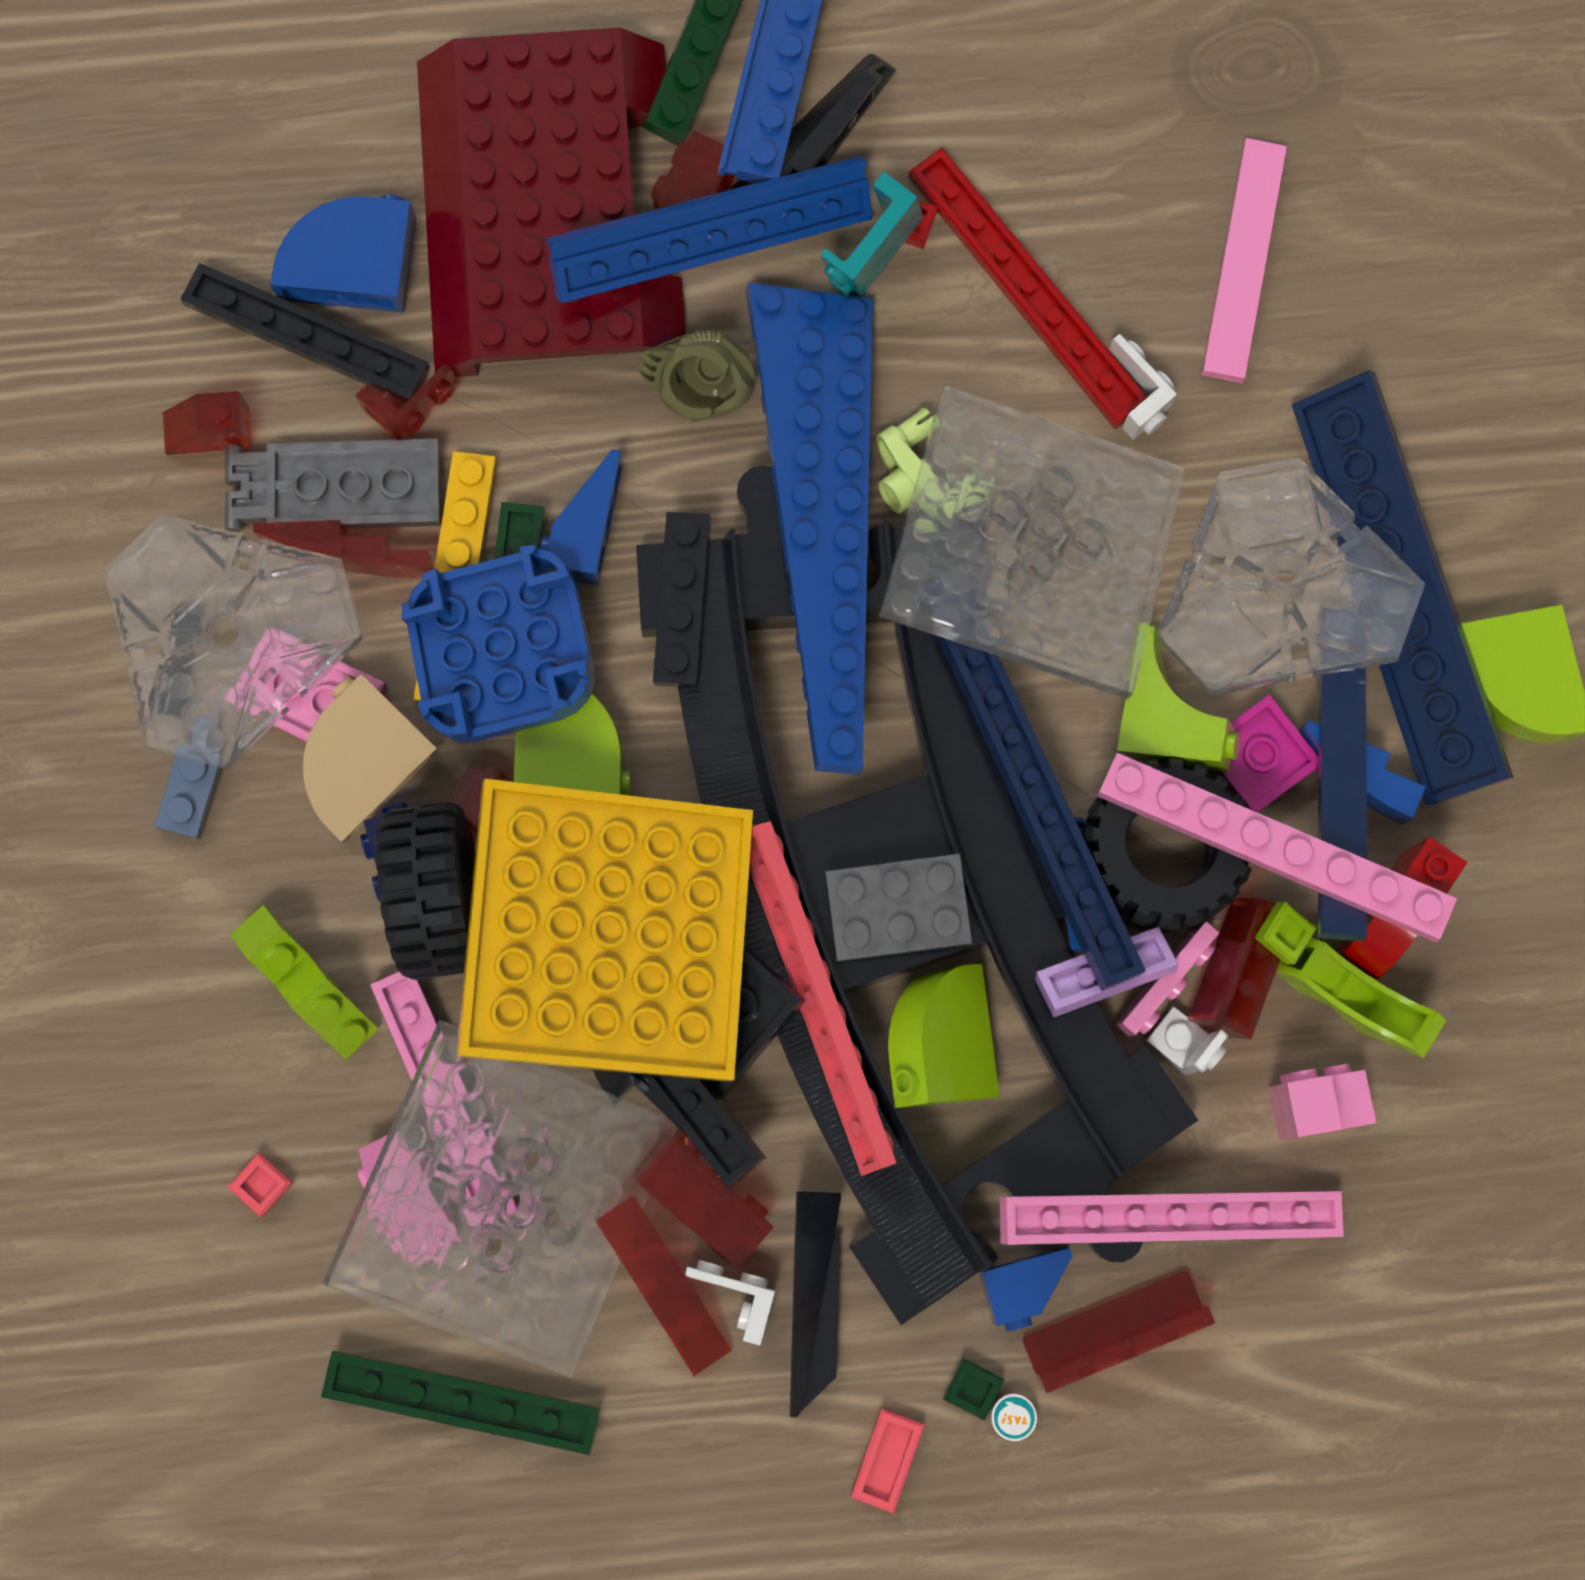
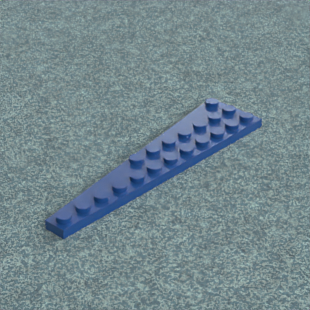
[746,283,873,775]

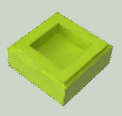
[1255,902,1317,964]

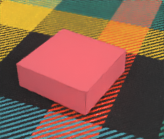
[227,1153,294,1217]

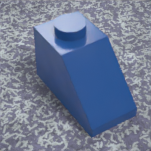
[979,1247,1072,1332]

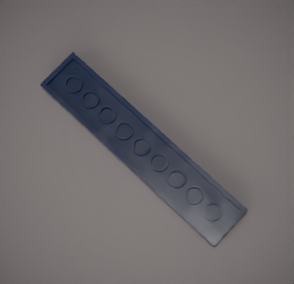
[1291,370,1514,806]

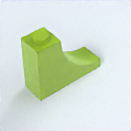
[1117,625,1240,772]

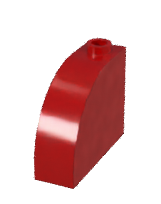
[1337,837,1468,980]

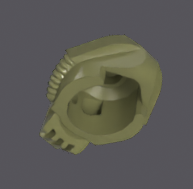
[638,329,755,422]

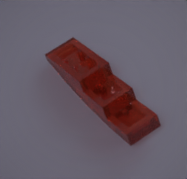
[253,520,434,578]
[595,1195,732,1376]

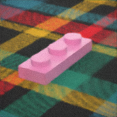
[1113,921,1219,1036]

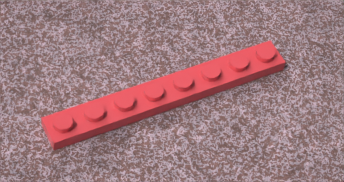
[749,821,897,1176]

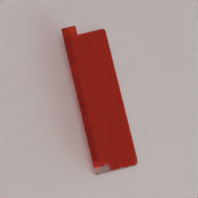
[1022,1272,1215,1393]

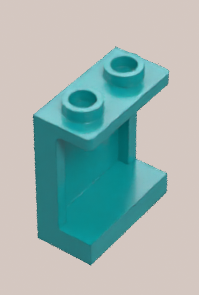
[820,171,923,297]

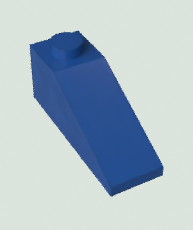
[540,449,623,585]

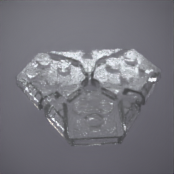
[1158,457,1425,696]
[103,514,364,769]

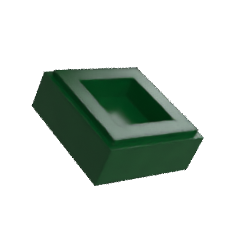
[943,1358,1005,1421]

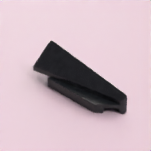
[731,54,896,190]

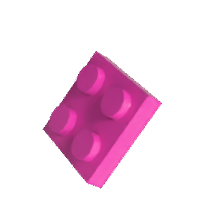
[1216,695,1319,813]

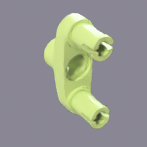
[876,408,991,526]

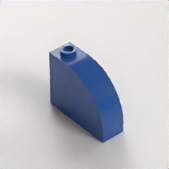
[271,194,416,312]

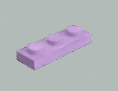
[1035,927,1178,1017]

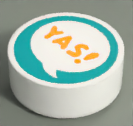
[990,1393,1037,1441]

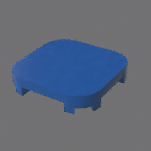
[402,545,595,742]

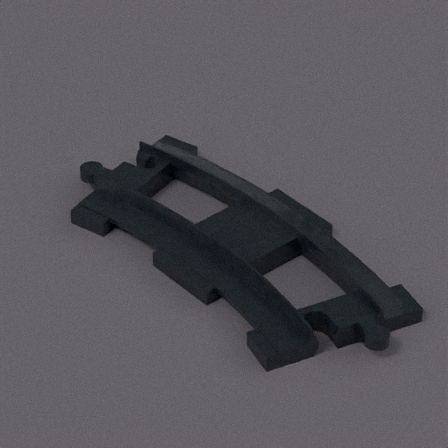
[636,466,1199,1325]

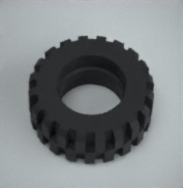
[1081,758,1252,933]
[375,802,476,980]

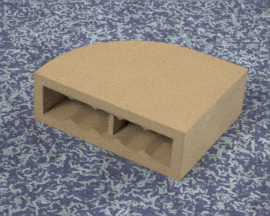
[303,674,438,844]

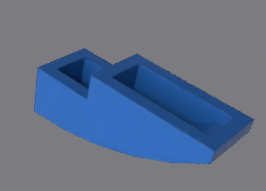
[1299,720,1426,825]

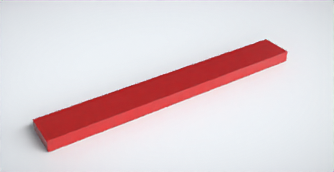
[908,148,1148,430]

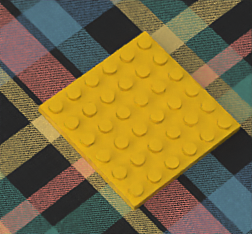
[456,779,753,1082]

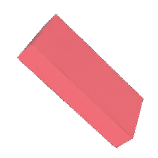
[850,1408,925,1514]

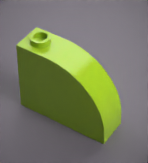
[1461,605,1585,743]
[514,693,631,796]
[888,964,1000,1108]

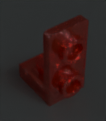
[355,364,457,440]

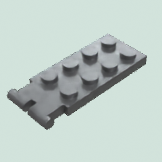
[225,439,441,532]

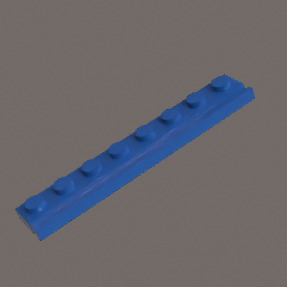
[718,0,823,183]
[546,156,872,303]

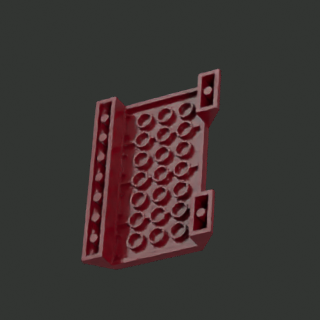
[417,27,686,379]

